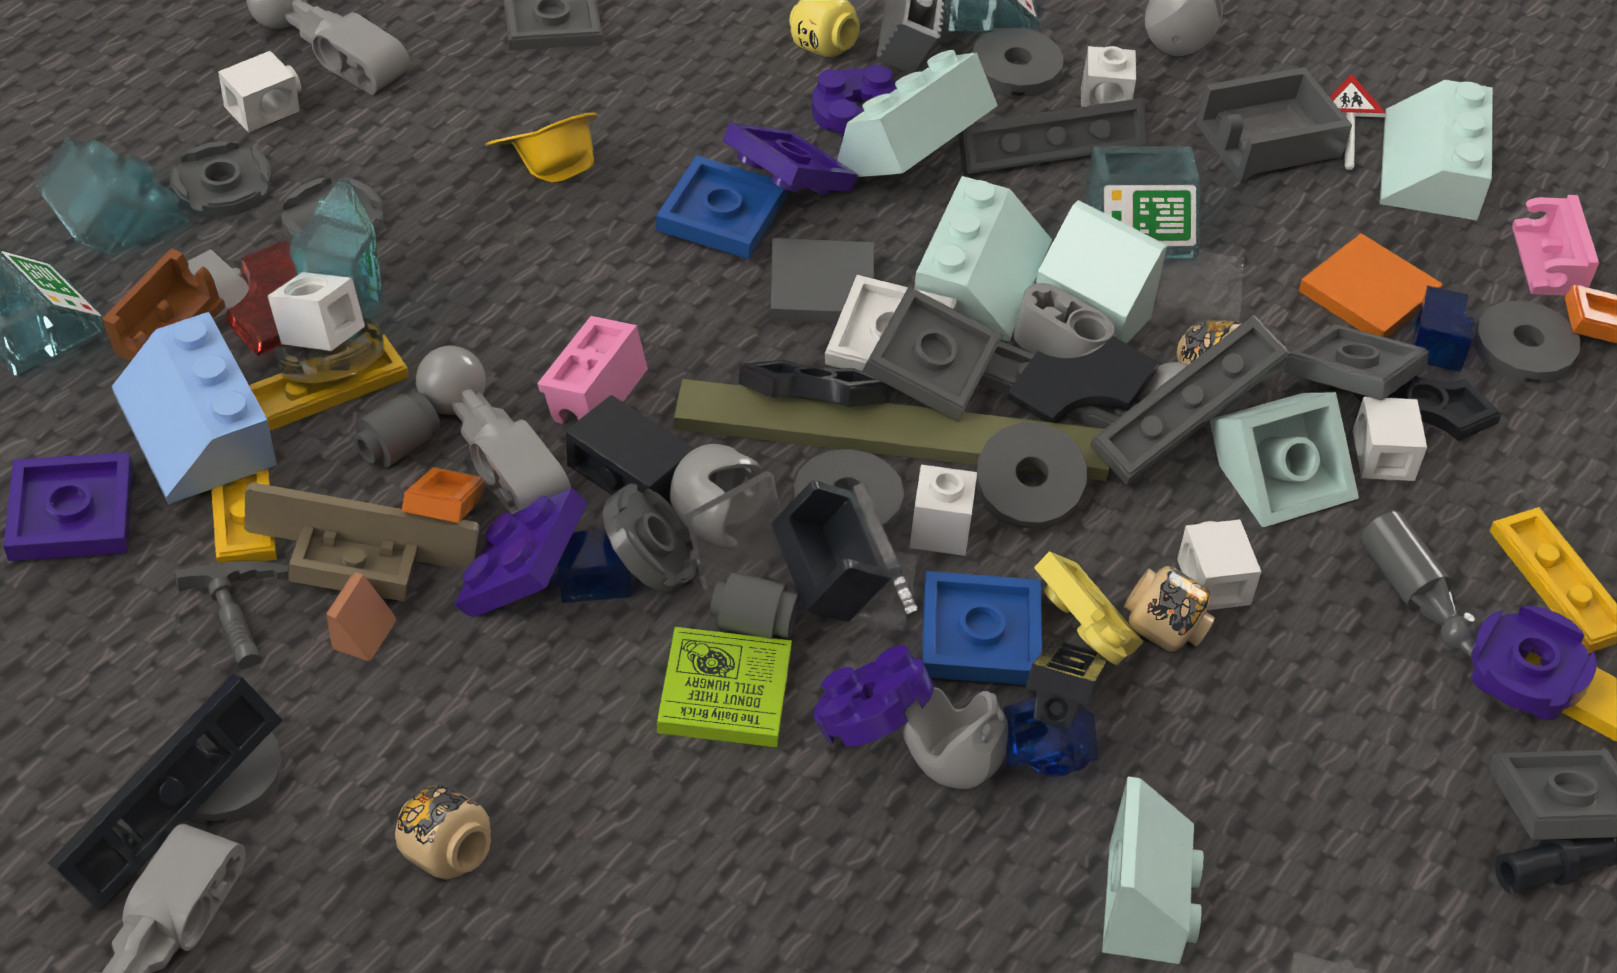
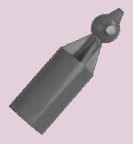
[1360,511,1477,657]

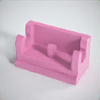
[1512,195,1599,296]
[537,316,648,424]

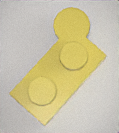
[1034,551,1144,665]

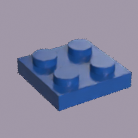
[656,155,787,259]
[921,571,1042,685]

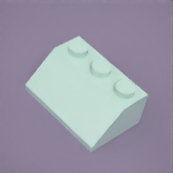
[837,50,998,177]
[1380,80,1493,220]
[914,176,1052,342]

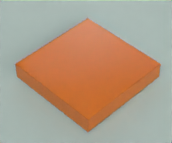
[1298,233,1443,338]

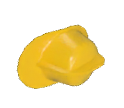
[485,112,598,183]

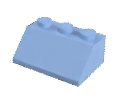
[112,312,277,505]

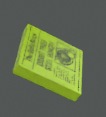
[657,627,792,747]

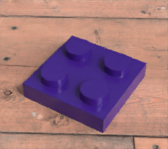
[722,123,858,195]
[4,452,133,561]
[454,488,588,617]

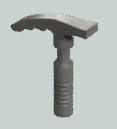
[174,561,289,669]

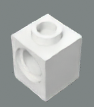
[1081,46,1136,106]
[218,51,301,133]
[268,272,365,351]
[1353,397,1427,481]
[909,465,977,556]
[1177,520,1261,610]

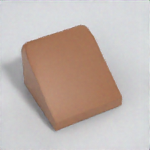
[326,572,397,660]

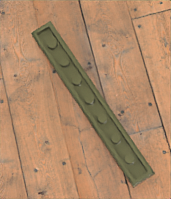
[674,379,1109,481]

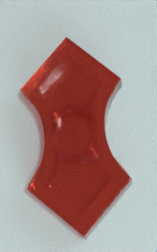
[226,240,316,356]

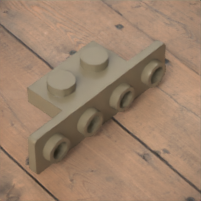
[244,483,479,602]

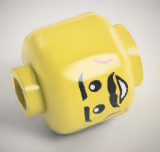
[789,0,860,57]

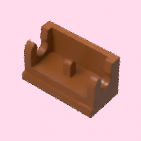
[102,248,225,361]

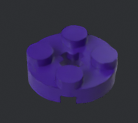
[811,65,897,138]
[1471,606,1597,720]
[814,645,934,746]

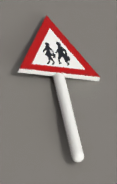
[1329,74,1387,170]

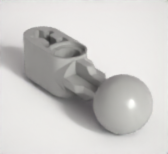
[246,0,411,95]
[1013,283,1188,401]
[416,346,571,514]
[93,824,246,973]

